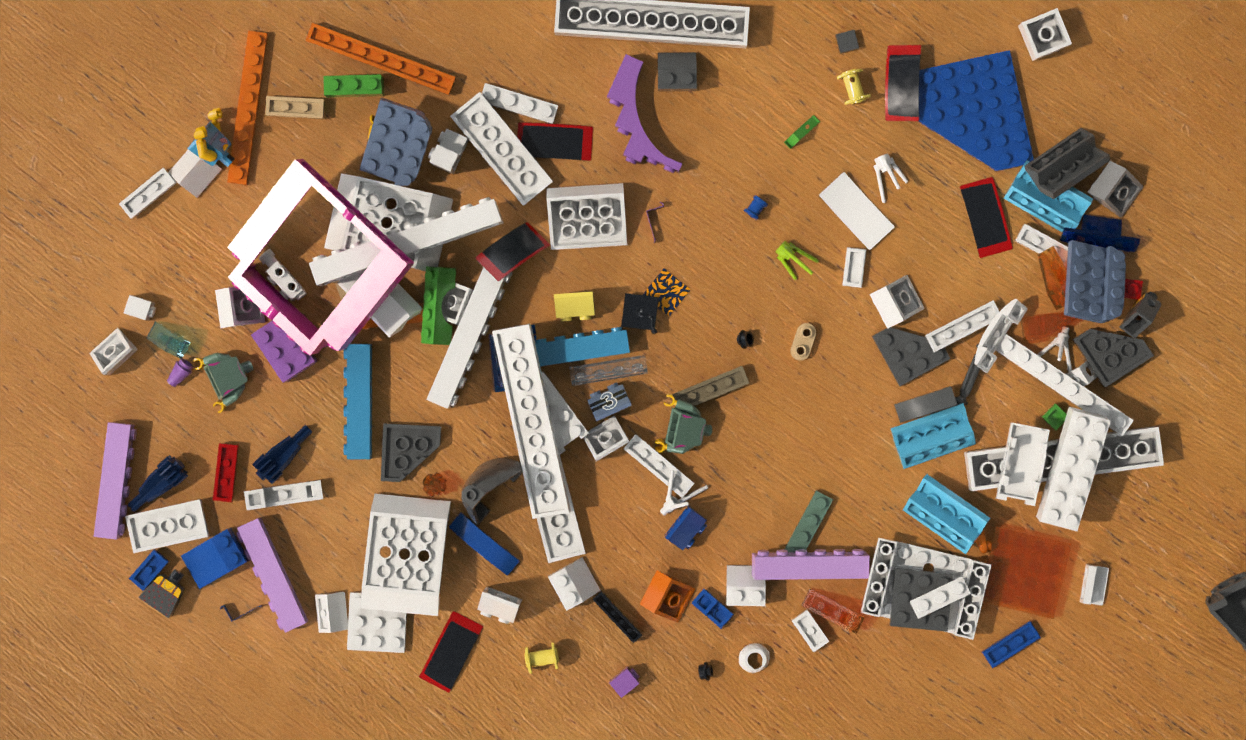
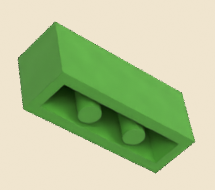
[323,74,384,98]

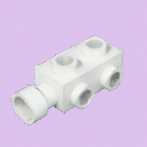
[258,249,307,301]

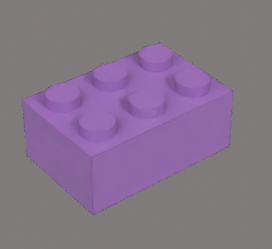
[251,320,318,383]

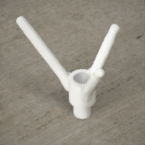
[1037,326,1072,372]
[660,470,708,515]

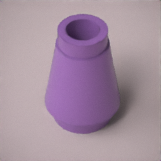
[167,358,193,387]

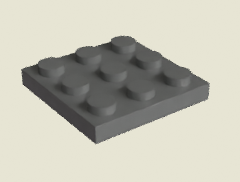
[889,568,953,632]

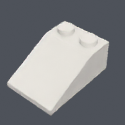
[477,586,522,624]

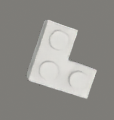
[428,129,469,174]

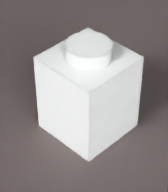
[124,295,156,321]

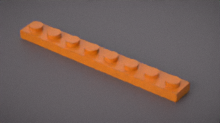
[305,23,456,95]
[227,30,268,185]

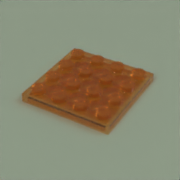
[983,526,1072,619]

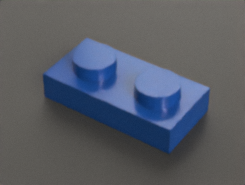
[129,549,169,591]

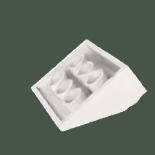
[546,183,627,250]

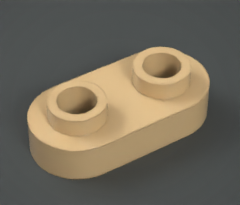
[790,323,816,360]

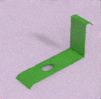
[784,115,820,149]

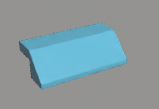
[1003,160,1093,237]
[891,403,976,469]
[903,474,990,554]

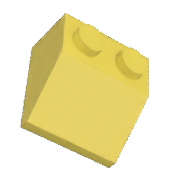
[554,292,595,322]

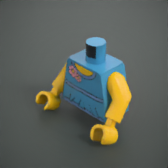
[187,108,235,167]

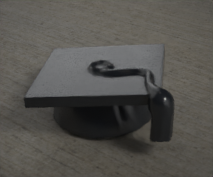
[621,293,659,334]

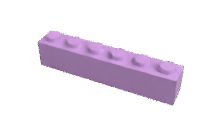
[94,422,137,540]
[237,517,308,633]
[752,549,870,580]

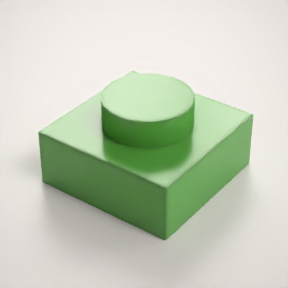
[1041,403,1067,431]

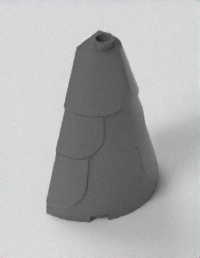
[461,458,523,525]
[1205,572,1246,651]

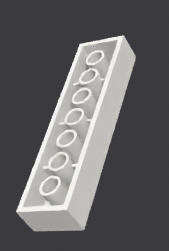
[426,267,512,409]

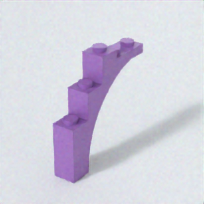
[607,54,682,173]

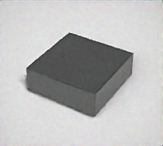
[835,30,859,54]

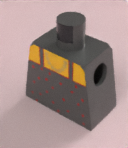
[1119,292,1161,339]
[138,569,185,618]

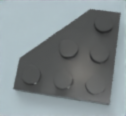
[872,327,950,387]
[1073,329,1154,387]
[381,423,441,482]

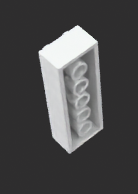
[1036,407,1111,531]

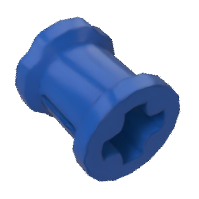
[743,195,768,220]

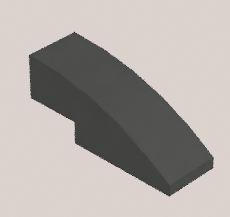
[894,386,957,423]

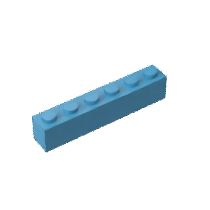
[535,327,630,366]
[343,344,372,459]

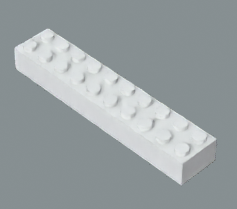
[554,0,750,49]
[309,197,504,286]
[964,426,1164,491]

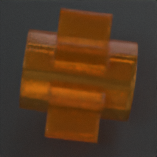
[423,472,446,497]

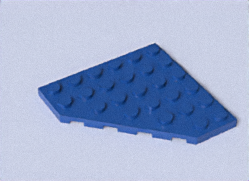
[919,50,1034,171]

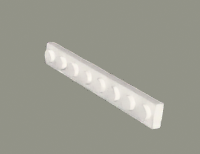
[995,334,1134,437]

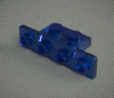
[1060,214,1140,252]

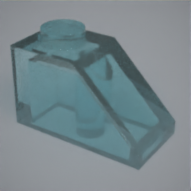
[146,321,191,359]

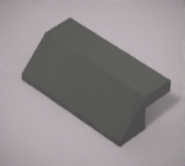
[1024,128,1110,199]

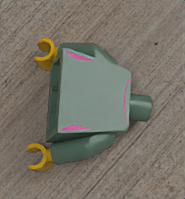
[193,353,253,413]
[655,394,712,454]

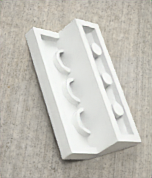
[338,272,422,337]

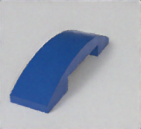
[449,512,520,576]

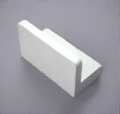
[1080,564,1109,606]
[315,592,348,633]

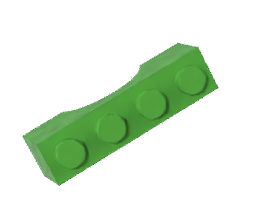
[421,266,456,345]

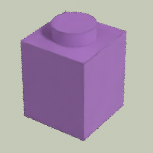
[609,667,640,698]

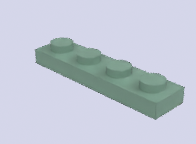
[784,490,833,552]

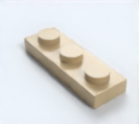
[265,96,325,119]

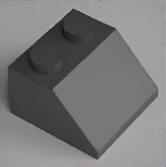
[658,52,697,91]

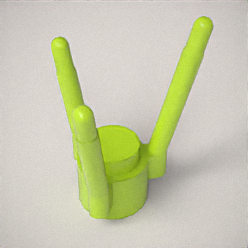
[775,241,819,280]

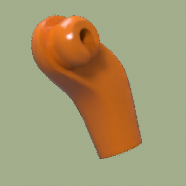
[975,530,992,553]

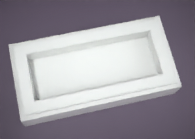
[842,247,866,288]

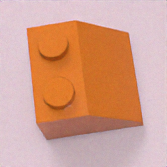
[640,570,695,623]

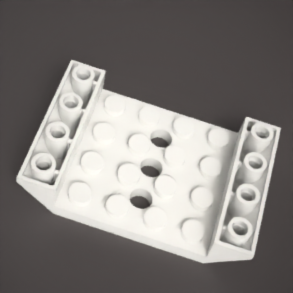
[324,174,453,271]
[361,494,451,616]
[860,538,991,640]

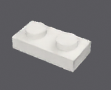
[791,610,829,652]

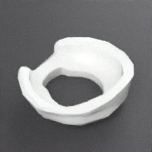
[739,643,770,673]

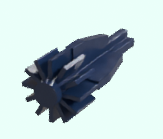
[252,425,312,484]
[128,455,188,512]

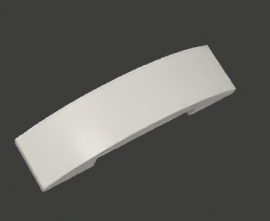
[974,299,1028,373]
[244,480,323,510]

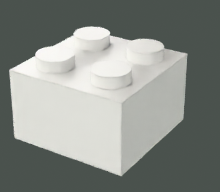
[1018,8,1072,61]

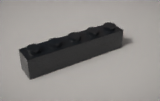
[592,590,642,643]

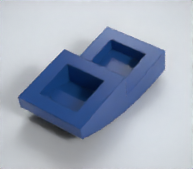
[692,589,734,629]

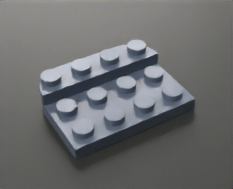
[359,98,432,186]
[1064,240,1126,323]

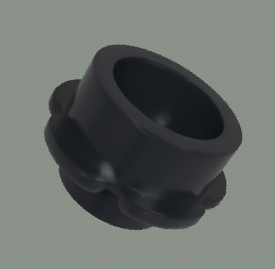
[737,330,754,349]
[698,662,713,681]

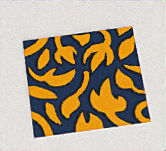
[643,269,690,316]

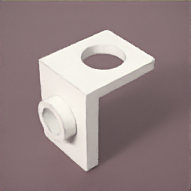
[1066,361,1097,386]

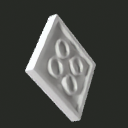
[347,592,407,653]

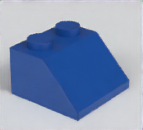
[665,505,707,550]

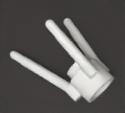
[873,153,908,203]

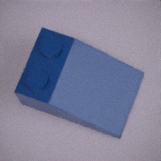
[181,528,250,589]

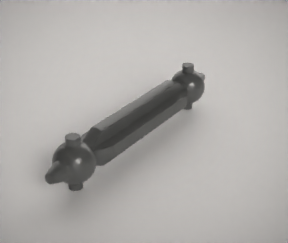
[955,344,980,406]

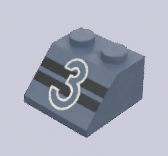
[587,382,632,422]

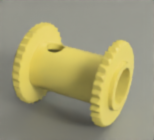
[837,69,871,105]
[525,642,559,674]

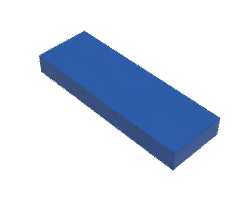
[981,621,1041,668]

